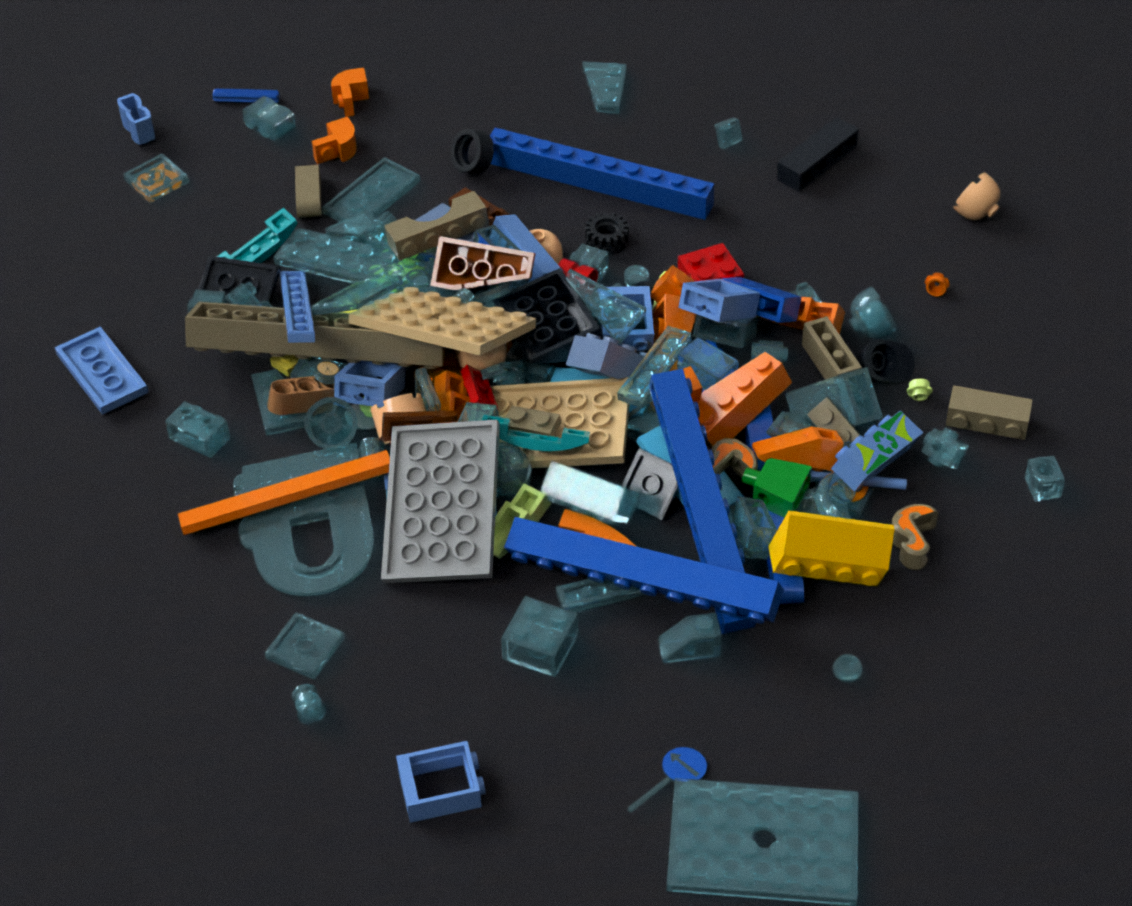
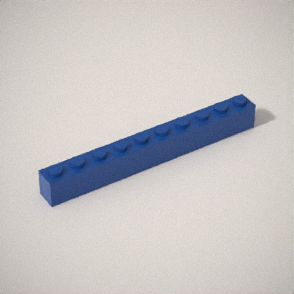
[490,128,714,220]
[649,369,756,634]
[504,517,784,624]

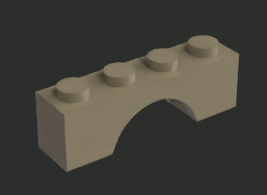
[384,191,489,261]

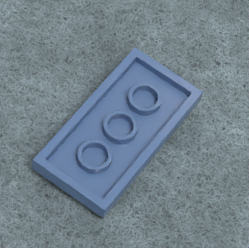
[55,327,149,415]

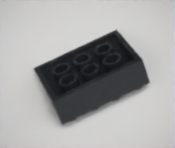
[492,268,603,364]

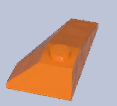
[650,294,697,374]

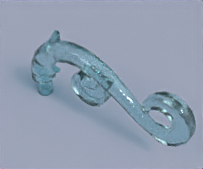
[810,441,856,518]

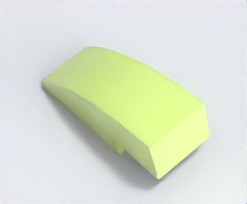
[493,484,551,559]

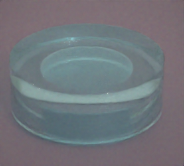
[624,265,649,286]

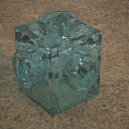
[921,427,970,469]

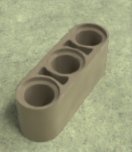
[295,164,322,219]

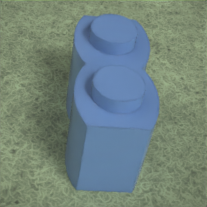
[117,93,155,145]

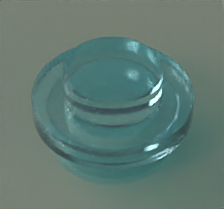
[833,654,862,682]

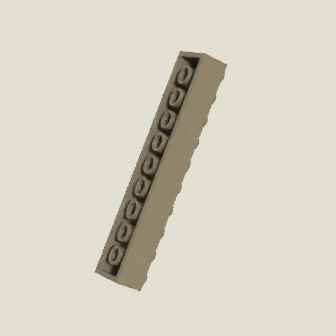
[185,302,450,369]

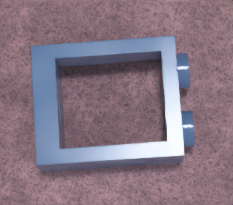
[678,279,760,322]
[598,286,654,351]
[334,360,405,408]
[396,741,486,823]

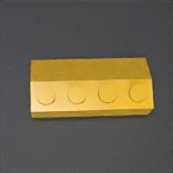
[768,511,895,586]

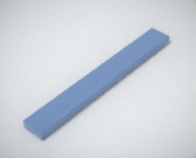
[280,271,315,343]

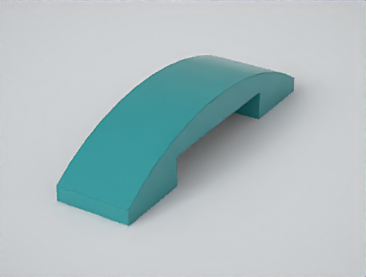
[217,207,298,263]
[481,415,590,451]

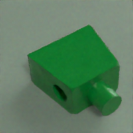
[742,458,812,518]

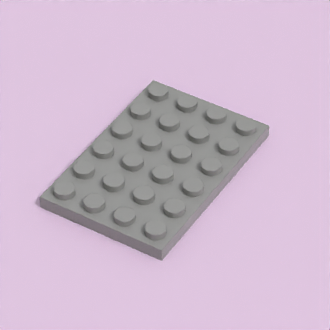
[381,420,500,583]

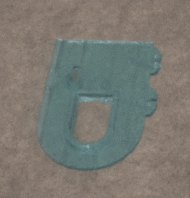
[233,443,374,596]

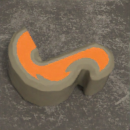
[711,438,758,478]
[891,504,938,570]

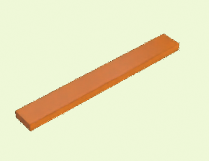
[178,450,390,535]

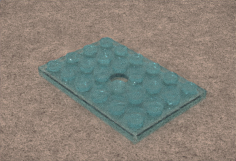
[666,778,858,906]

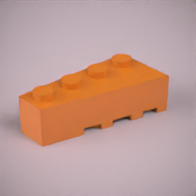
[697,352,792,449]

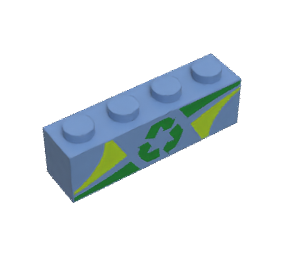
[831,410,923,492]

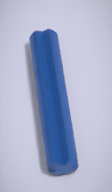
[213,88,280,104]

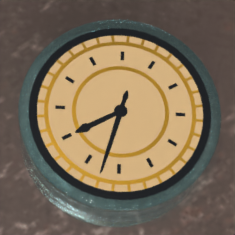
[314,360,341,384]

